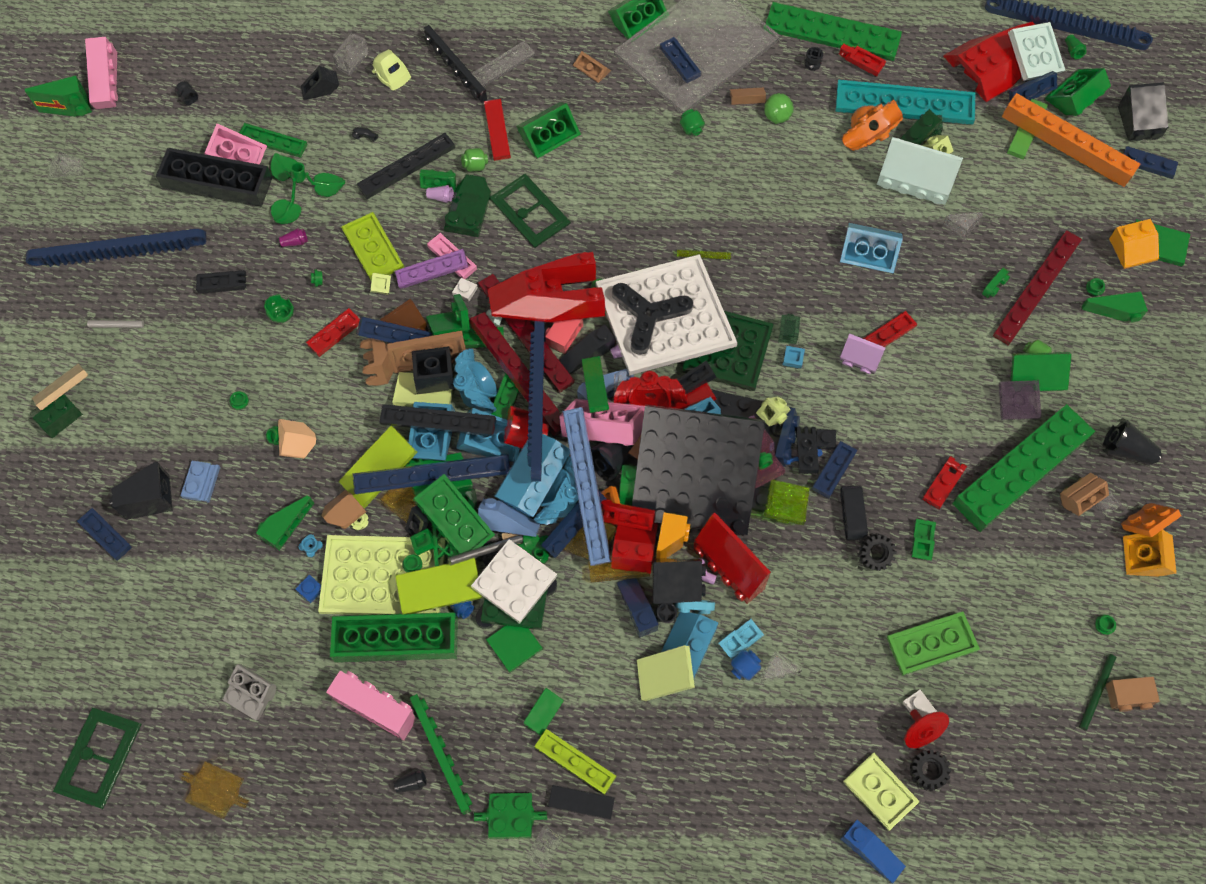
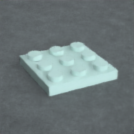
[1008,22,1066,81]

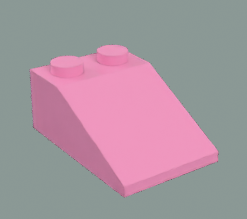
[204,124,267,164]

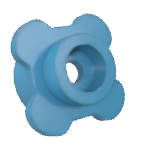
[299,534,323,557]

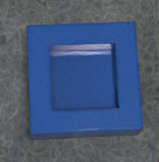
[295,575,321,604]

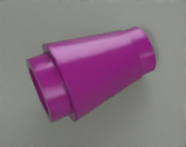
[279,228,308,247]

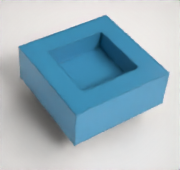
[783,346,805,369]

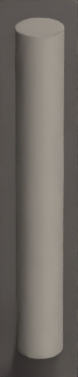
[87,320,144,328]

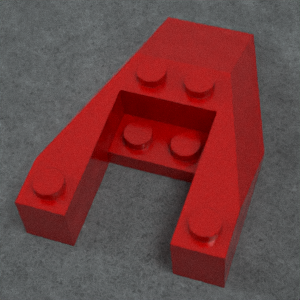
[488,252,605,322]

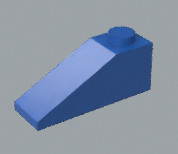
[840,820,906,884]

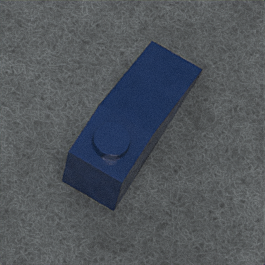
[617,576,658,638]

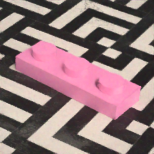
[427,233,477,279]

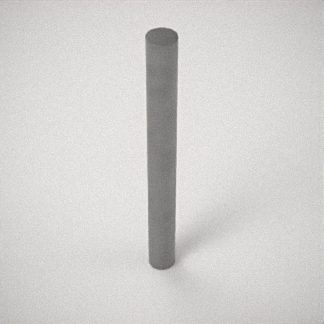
[448,535,523,566]

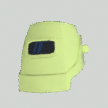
[372,49,411,90]

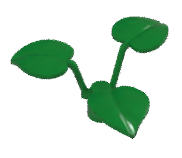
[271,153,345,224]

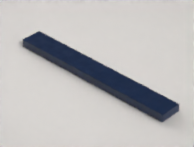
[352,454,510,494]

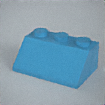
[840,223,903,273]
[661,612,719,678]

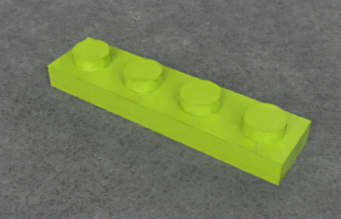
[534,729,616,795]

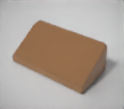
[573,51,611,83]
[730,87,766,105]

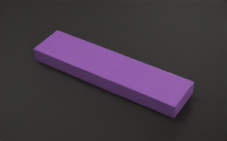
[395,249,468,289]

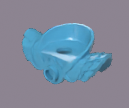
[453,349,498,414]
[534,456,579,525]

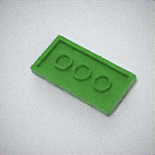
[886,612,980,676]

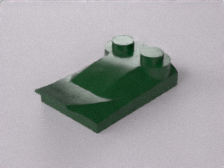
[444,174,491,237]

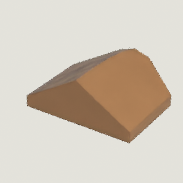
[322,490,366,529]

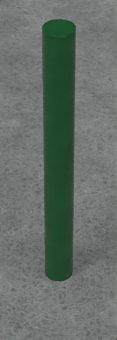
[1079,654,1117,731]

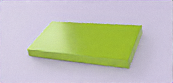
[341,212,404,280]
[338,426,417,508]
[395,558,483,614]

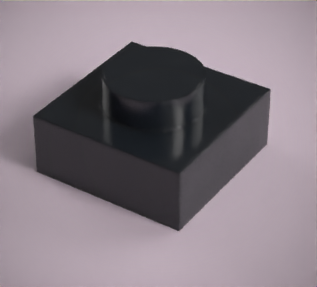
[816,429,836,450]

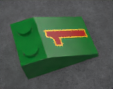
[25,76,92,117]

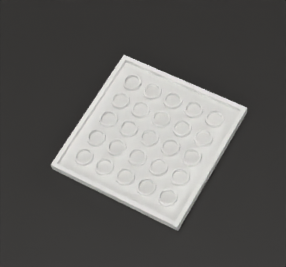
[596,254,737,376]

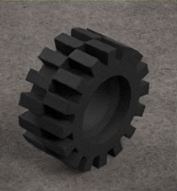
[857,533,897,571]
[910,750,951,791]

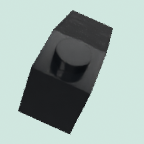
[559,325,615,374]

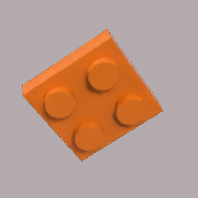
[1121,503,1181,537]

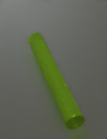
[677,249,731,260]

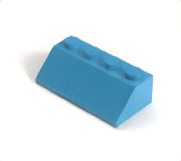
[494,434,570,517]

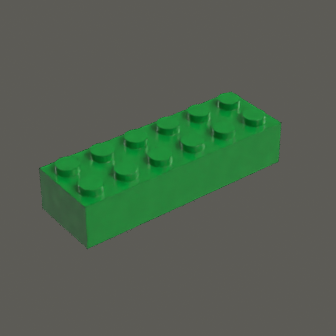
[330,613,458,663]

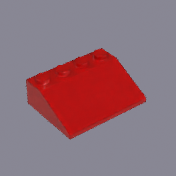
[694,513,771,604]

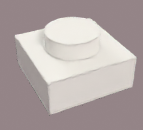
[452,278,478,302]

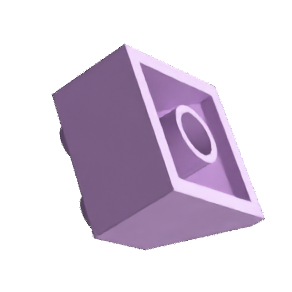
[840,334,885,375]

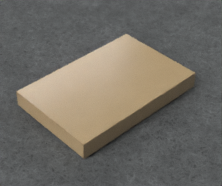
[32,364,88,410]

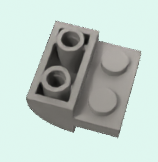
[222,664,276,720]

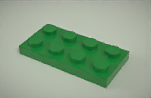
[413,474,495,555]

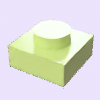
[370,273,391,295]

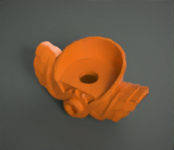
[841,100,903,150]

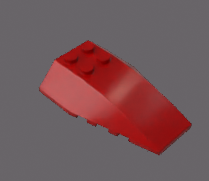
[943,22,1035,102]

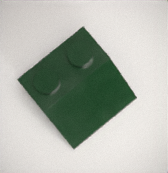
[30,394,83,439]

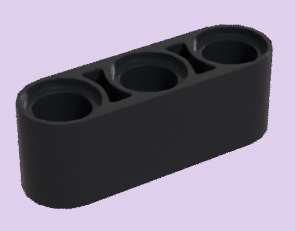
[840,485,868,541]

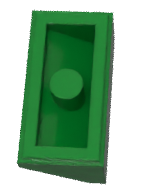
[524,688,564,736]

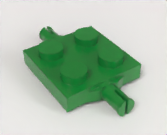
[474,793,547,839]

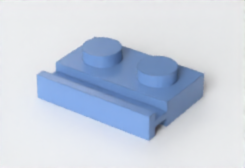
[181,461,220,503]

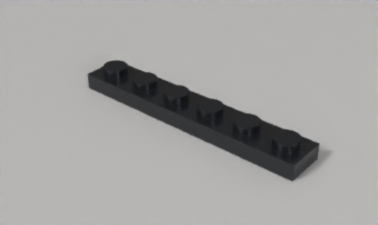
[423,25,487,103]
[357,133,455,199]
[379,404,496,437]

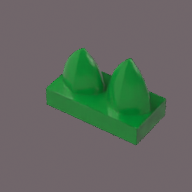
[420,169,456,192]

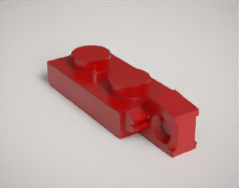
[839,44,886,77]

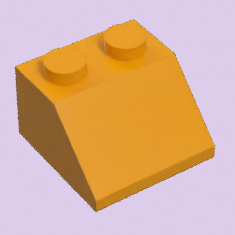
[1109,219,1159,269]
[656,512,690,558]
[1123,530,1177,577]

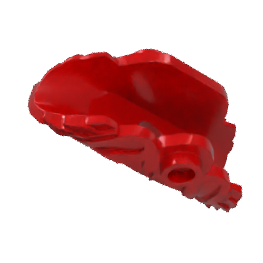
[613,371,688,408]

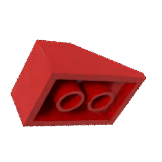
[611,523,658,574]

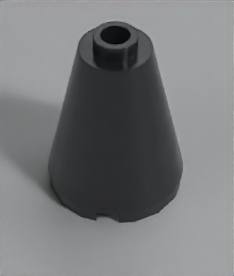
[1103,418,1162,465]
[590,442,636,481]

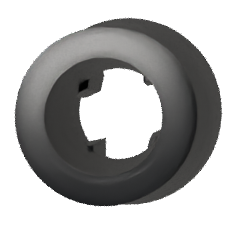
[393,769,427,793]

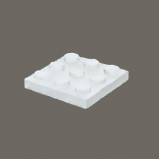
[471,539,557,624]

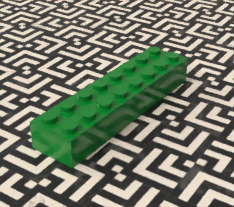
[953,404,1095,532]

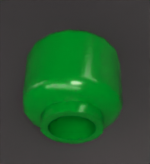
[680,109,705,136]

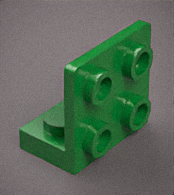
[426,294,470,335]

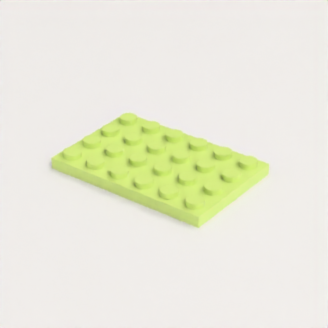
[318,535,446,615]

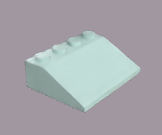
[877,137,963,205]

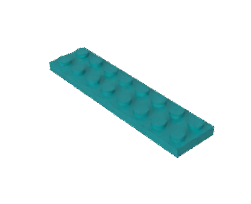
[835,80,975,125]

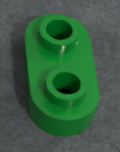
[982,267,1010,298]

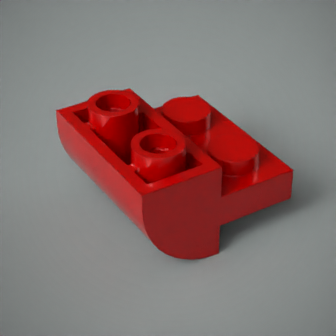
[504,406,549,448]

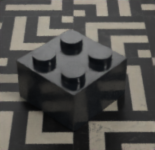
[412,346,455,394]

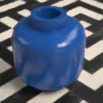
[731,650,761,680]

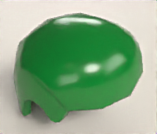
[264,294,294,323]

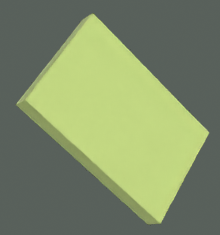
[392,372,455,407]
[637,645,695,701]
[843,753,920,831]

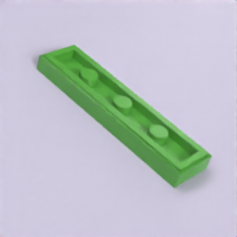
[1007,99,1048,160]

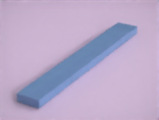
[563,407,611,566]

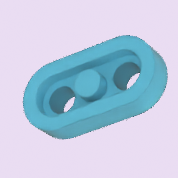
[674,600,715,614]

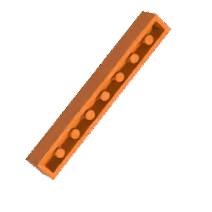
[1002,93,1140,187]

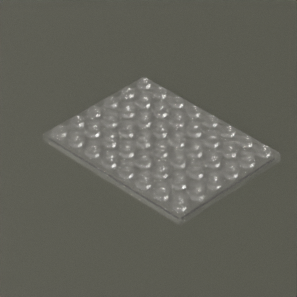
[614,0,780,114]

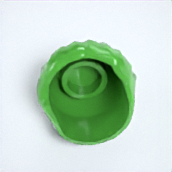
[764,93,794,124]

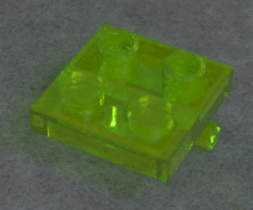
[763,479,810,525]

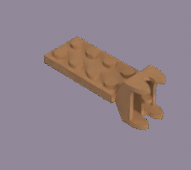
[360,331,466,386]

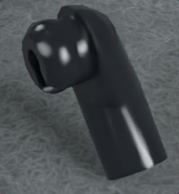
[352,127,378,142]

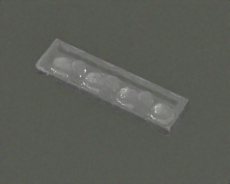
[472,41,535,87]

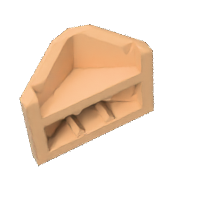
[278,419,316,459]

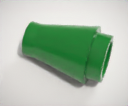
[1065,35,1087,59]

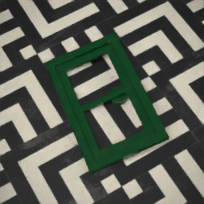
[490,174,571,248]
[53,707,142,809]

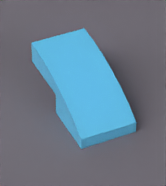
[719,619,764,660]

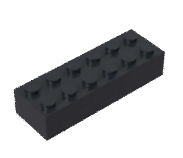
[156,148,273,207]

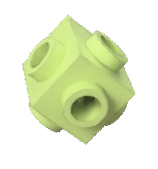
[922,135,954,154]
[756,396,791,426]

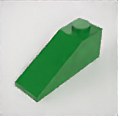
[1082,291,1148,322]
[256,495,314,551]

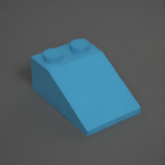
[409,402,455,461]
[456,408,520,462]

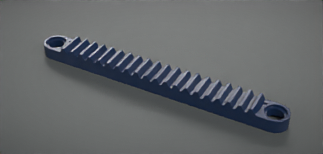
[985,0,1153,50]
[26,229,207,267]
[527,321,545,482]

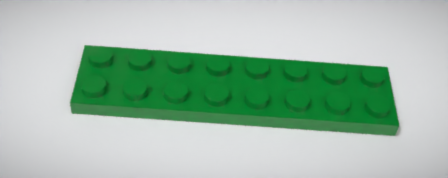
[764,2,902,61]

